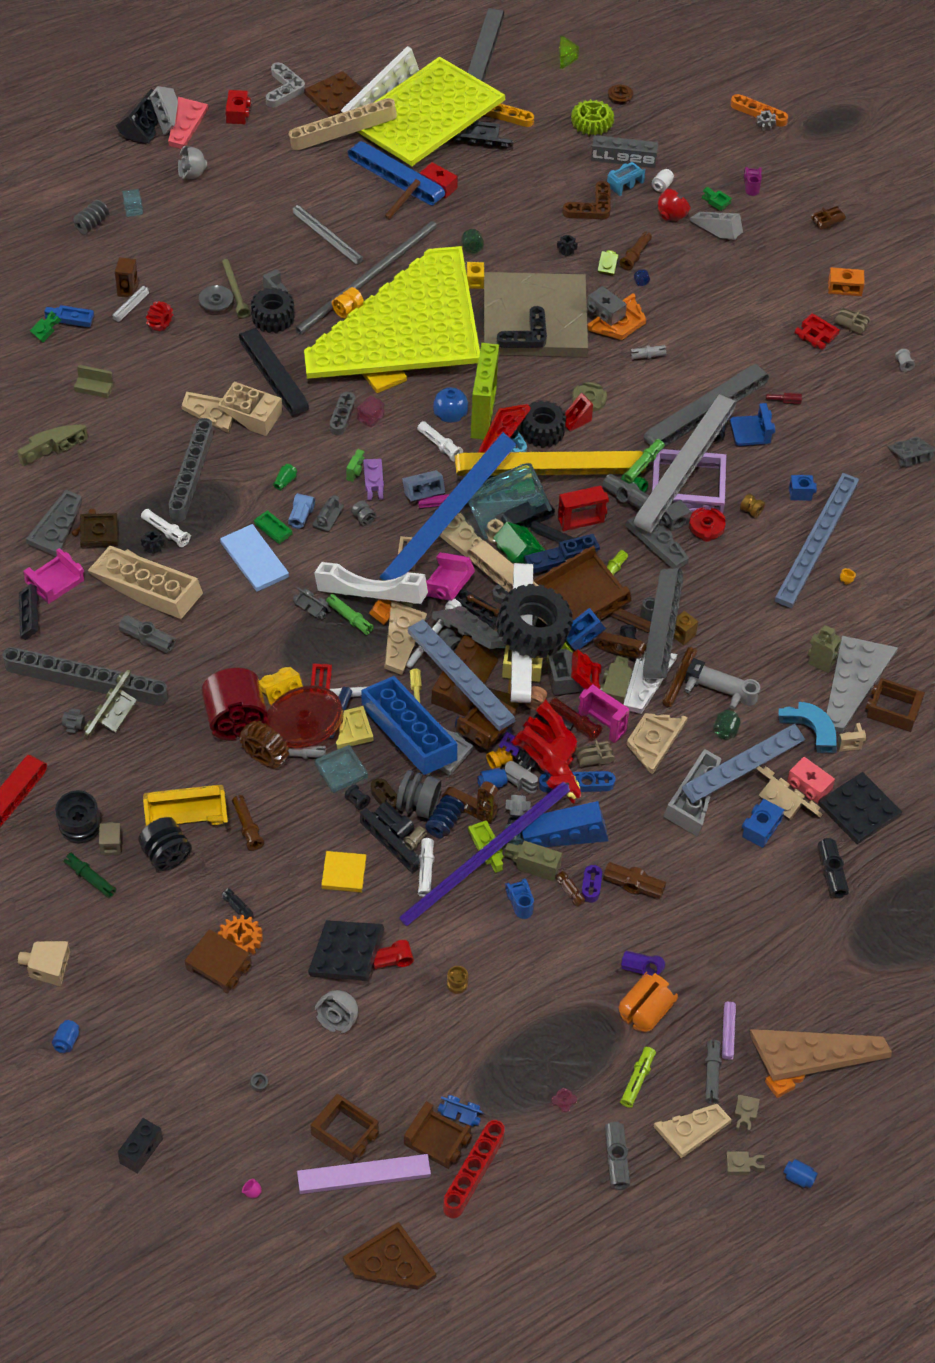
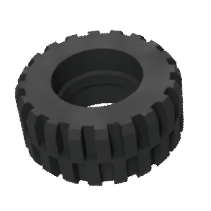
[496,584,573,658]

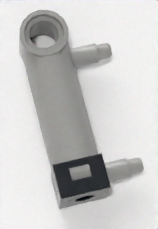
[685,658,760,709]

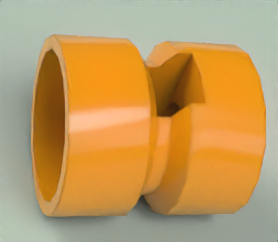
[332,287,364,318]

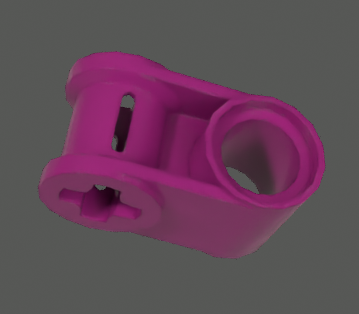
[744,166,762,196]

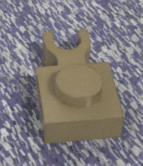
[734,1095,760,1134]
[726,1152,765,1175]

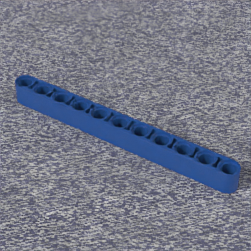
[379,432,517,581]

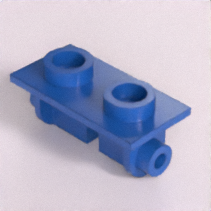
[438,1095,484,1127]

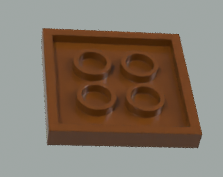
[304,71,362,117]

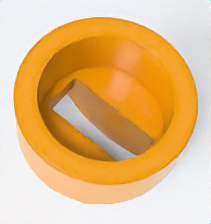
[840,568,856,585]

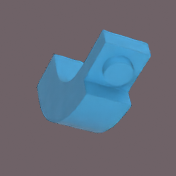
[779,702,837,753]

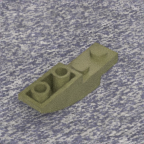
[17,425,88,466]

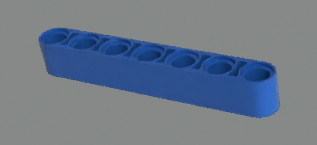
[348,141,445,206]

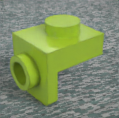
[597,250,619,275]

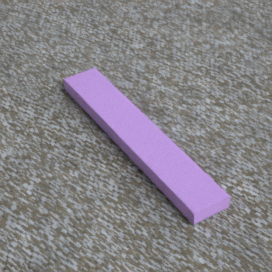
[297,1154,431,1194]

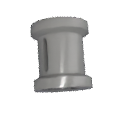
[895,349,915,372]

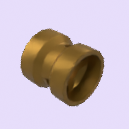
[740,493,765,518]
[447,966,468,994]

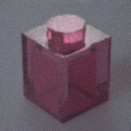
[357,395,384,427]

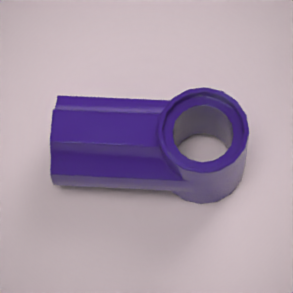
[621,950,665,976]

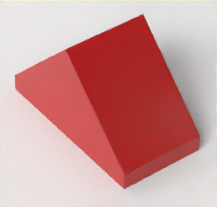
[565,393,593,431]

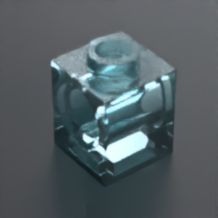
[122,189,143,217]

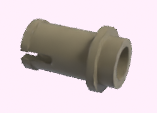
[404,826,427,851]

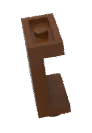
[456,699,516,750]
[185,929,252,994]
[404,1101,472,1169]

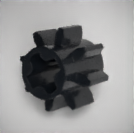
[557,235,578,256]
[141,531,165,554]
[515,749,538,770]

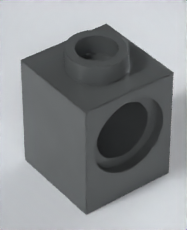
[661,500,691,532]

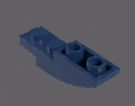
[524,534,600,573]

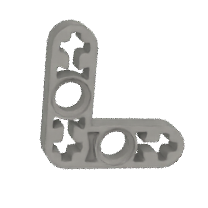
[266,62,305,108]

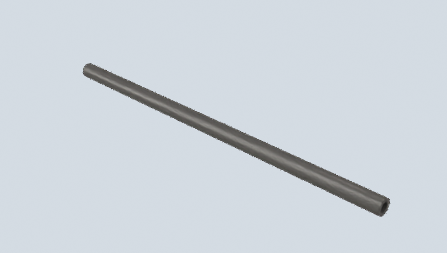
[295,221,437,335]

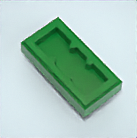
[254,510,293,544]

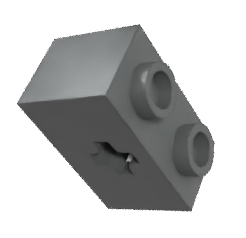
[587,286,627,326]

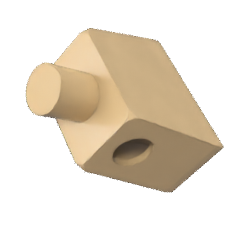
[18,941,70,986]

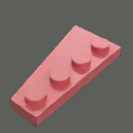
[168,97,208,149]

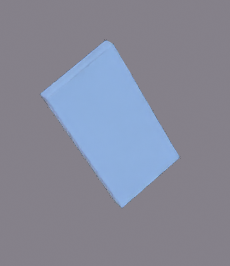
[220,524,289,592]

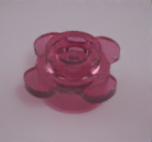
[551,1088,577,1112]

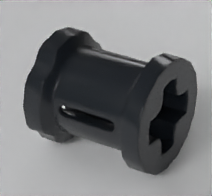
[620,624,636,647]
[345,784,371,810]

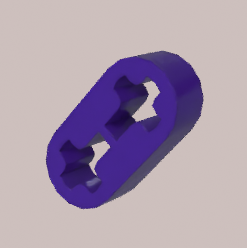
[582,865,602,903]

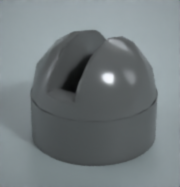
[250,1073,268,1091]

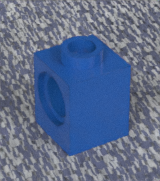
[789,475,817,501]

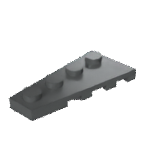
[26,490,82,557]

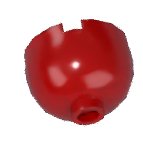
[657,188,691,221]

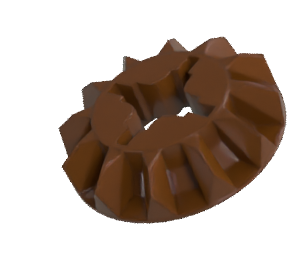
[608,84,633,104]

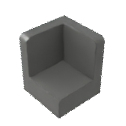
[263,269,288,292]

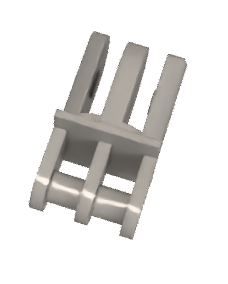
[505,761,538,794]

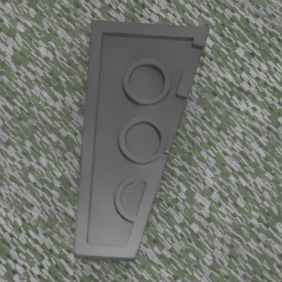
[626,516,689,568]
[432,606,506,649]

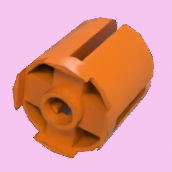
[619,972,678,1033]

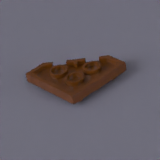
[343,1222,436,1289]

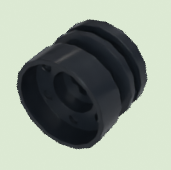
[55,790,101,844]
[138,817,192,871]

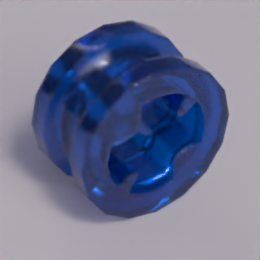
[634,269,650,286]

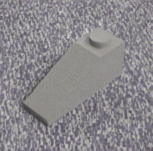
[150,86,178,135]
[690,212,743,240]

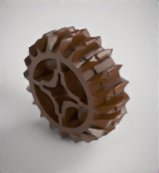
[239,721,289,769]

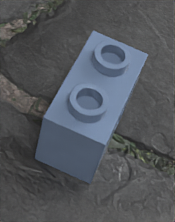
[402,470,445,501]

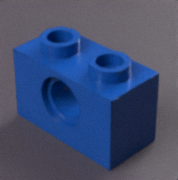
[566,608,606,651]
[742,799,785,848]

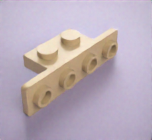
[756,766,823,820]

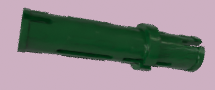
[63,852,117,898]

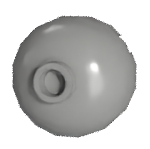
[178,146,207,180]
[315,990,358,1033]

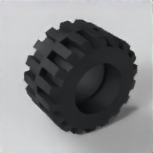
[251,288,294,333]
[521,400,566,448]

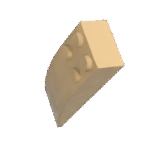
[88,546,203,619]

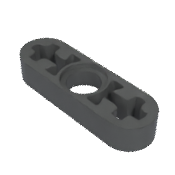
[330,392,355,435]

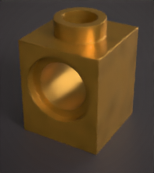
[674,611,698,645]

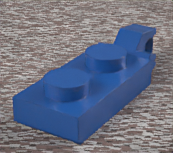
[44,305,94,327]

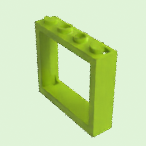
[470,343,499,440]

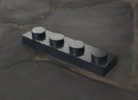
[360,808,419,874]

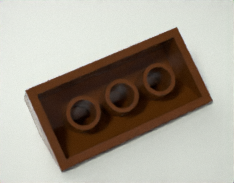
[431,635,498,717]

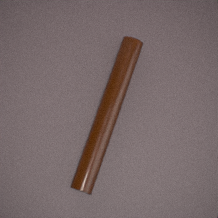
[385,179,421,220]

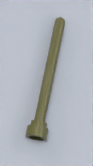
[222,259,250,319]

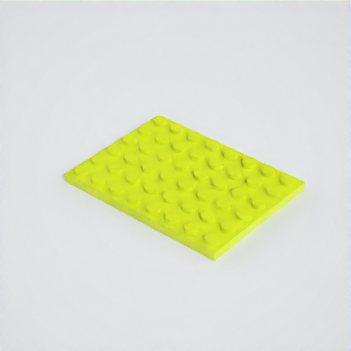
[357,57,506,166]

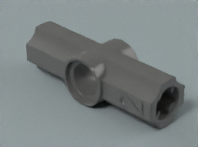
[602,474,650,509]
[119,615,176,653]
[605,1122,630,1190]

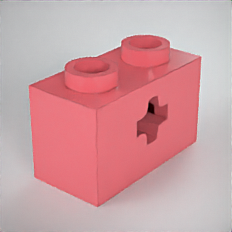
[787,757,835,804]

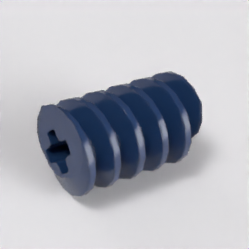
[425,795,465,839]

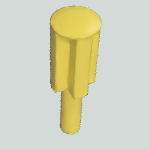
[410,669,422,703]

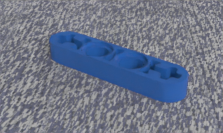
[539,771,616,793]

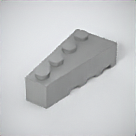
[663,749,721,836]

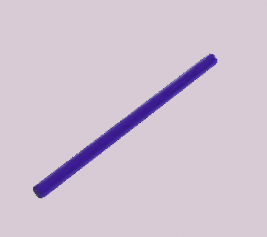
[399,782,570,926]

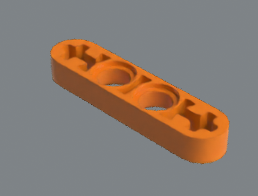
[731,94,788,127]

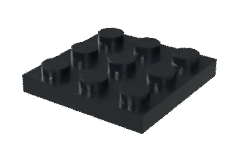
[818,772,902,845]
[308,920,385,981]

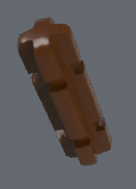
[556,871,585,906]

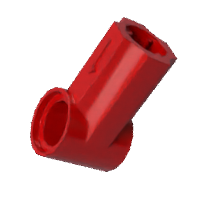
[373,940,414,969]

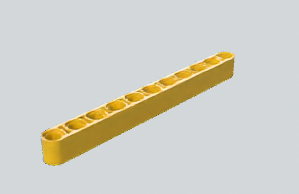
[455,451,646,476]

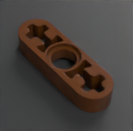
[594,632,647,658]

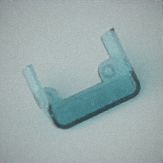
[468,463,552,539]

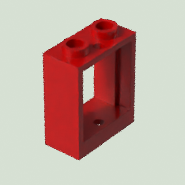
[557,486,609,531]

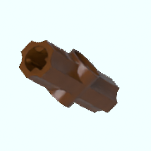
[603,862,666,899]

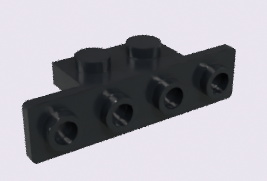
[451,121,514,148]

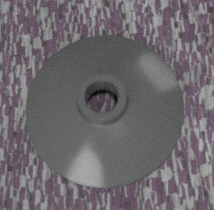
[199,285,233,311]

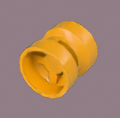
[486,746,513,769]

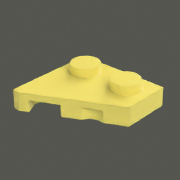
[336,706,374,749]

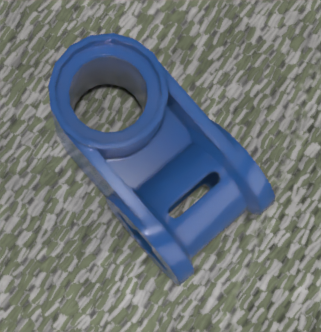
[505,878,534,919]

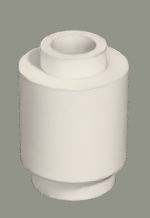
[652,169,674,192]

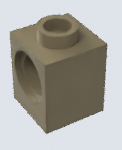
[99,822,122,855]

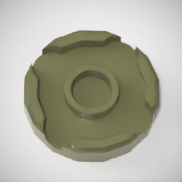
[572,382,607,412]

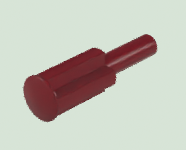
[766,393,802,404]

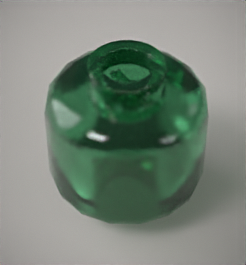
[461,229,484,254]
[713,710,741,740]

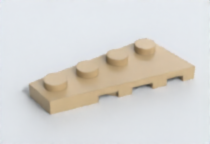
[384,601,427,675]

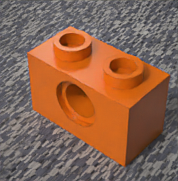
[828,267,864,296]

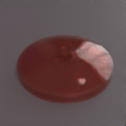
[267,686,343,748]

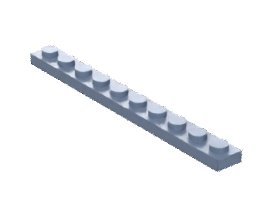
[775,473,859,608]

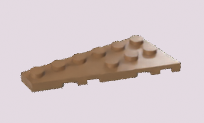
[750,1029,892,1081]

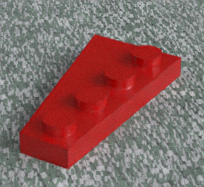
[478,404,531,453]

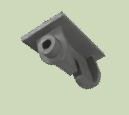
[312,495,344,532]
[293,587,332,619]

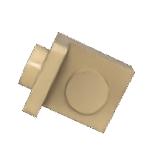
[837,723,866,751]

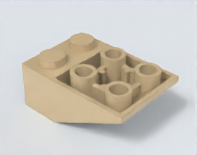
[218,382,282,436]

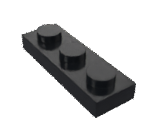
[19,584,38,640]

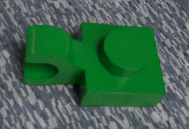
[701,187,732,211]

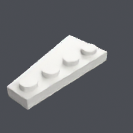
[624,652,677,714]

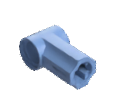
[288,493,315,529]

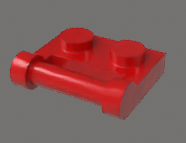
[571,649,602,690]

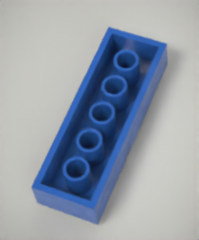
[361,676,458,775]

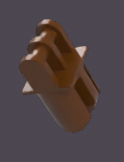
[811,206,846,230]

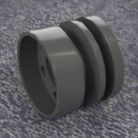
[396,770,442,819]

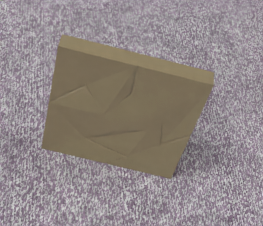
[484,272,588,357]

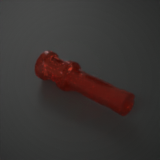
[549,697,602,740]

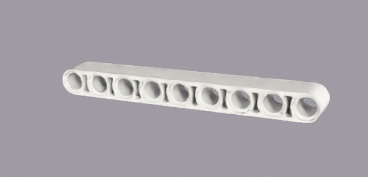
[511,563,533,703]

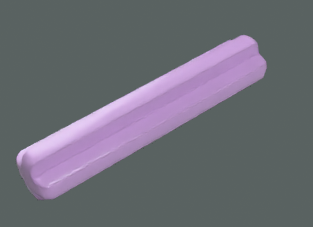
[722,1001,736,1060]

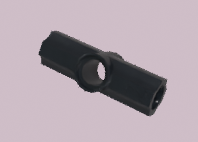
[818,838,849,898]

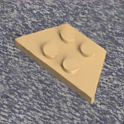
[627,713,688,774]

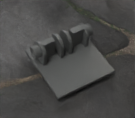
[887,437,935,467]

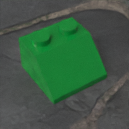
[493,522,545,564]

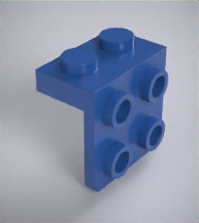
[730,403,775,446]

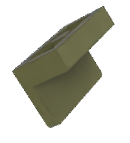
[74,365,114,398]

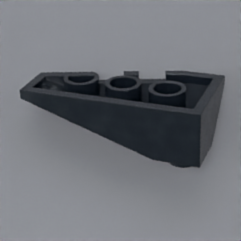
[115,88,158,143]

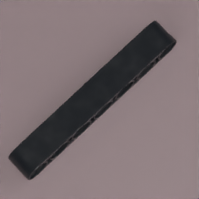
[239,328,309,416]

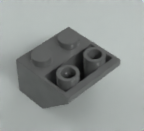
[546,649,584,695]

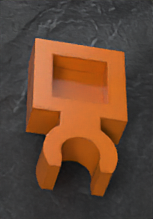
[369,599,397,625]
[765,1075,805,1098]

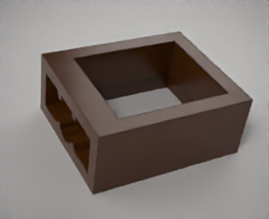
[865,678,925,732]
[310,1093,379,1163]

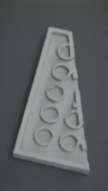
[826,636,898,733]

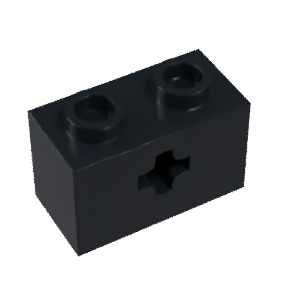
[118,1118,163,1174]

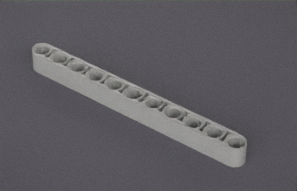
[633,394,736,533]

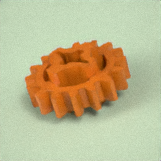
[218,915,263,954]

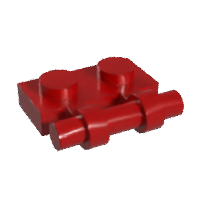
[794,313,840,350]

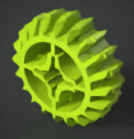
[571,99,614,136]

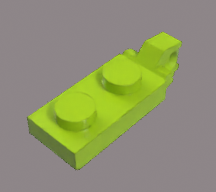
[468,821,504,873]

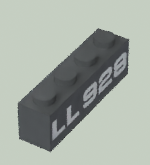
[591,135,658,168]

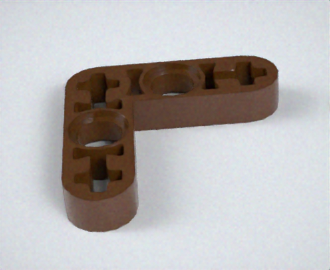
[562,181,611,220]
[442,781,498,823]

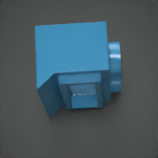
[607,162,646,196]

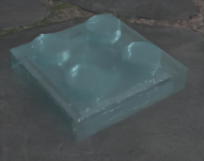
[315,745,368,793]

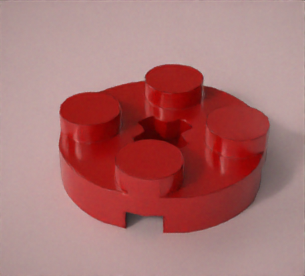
[689,507,726,542]

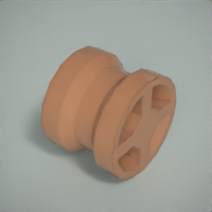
[525,686,547,710]

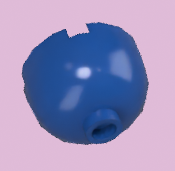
[433,387,468,423]

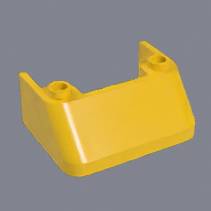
[143,785,228,826]

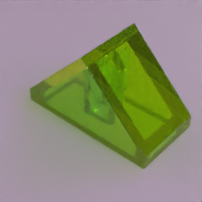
[559,36,579,69]

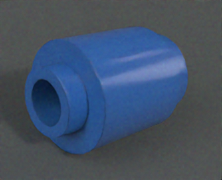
[477,768,507,788]
[52,1020,79,1053]
[784,1159,818,1189]

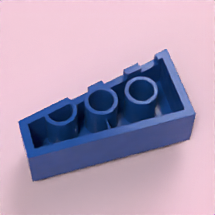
[522,801,609,847]

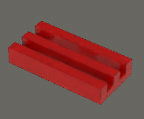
[310,664,332,699]

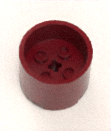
[201,668,268,741]

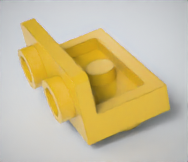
[259,667,304,705]

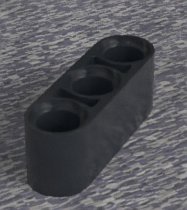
[501,496,555,528]

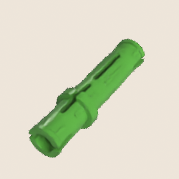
[624,439,665,483]
[326,594,374,635]

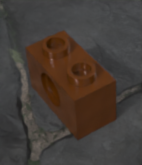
[115,257,138,298]

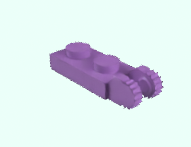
[363,459,384,500]

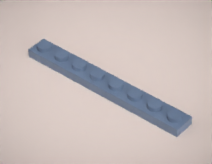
[408,619,515,731]
[682,724,806,804]

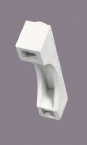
[314,562,428,604]

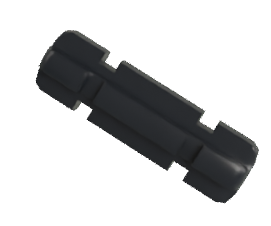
[222,888,254,920]

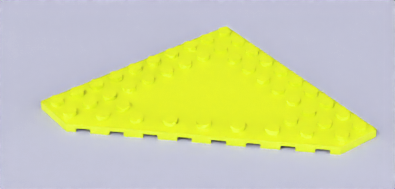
[304,246,480,379]

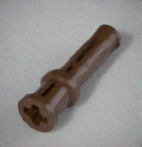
[619,231,652,271]
[232,795,264,851]

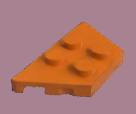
[587,293,646,340]

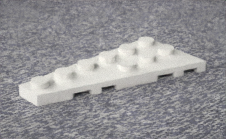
[341,46,419,113]

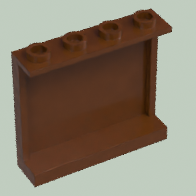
[534,545,632,620]

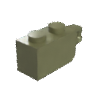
[807,625,842,673]
[600,656,632,705]
[504,841,562,882]

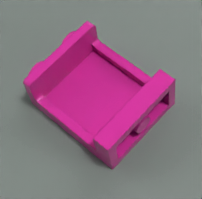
[23,548,84,604]
[426,552,475,601]
[578,684,630,743]

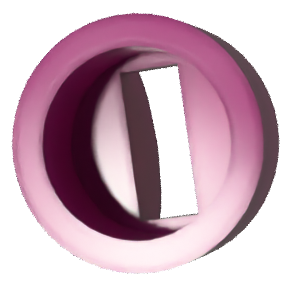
[242,1178,262,1199]

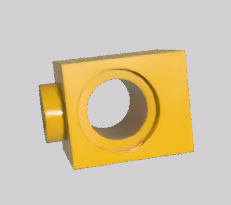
[467,262,484,289]

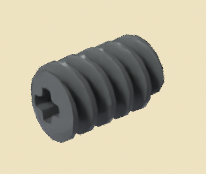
[73,200,110,235]

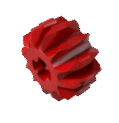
[146,301,173,331]

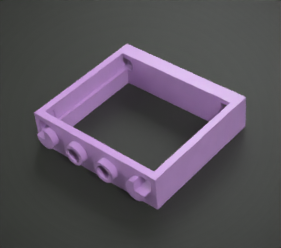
[651,449,726,514]

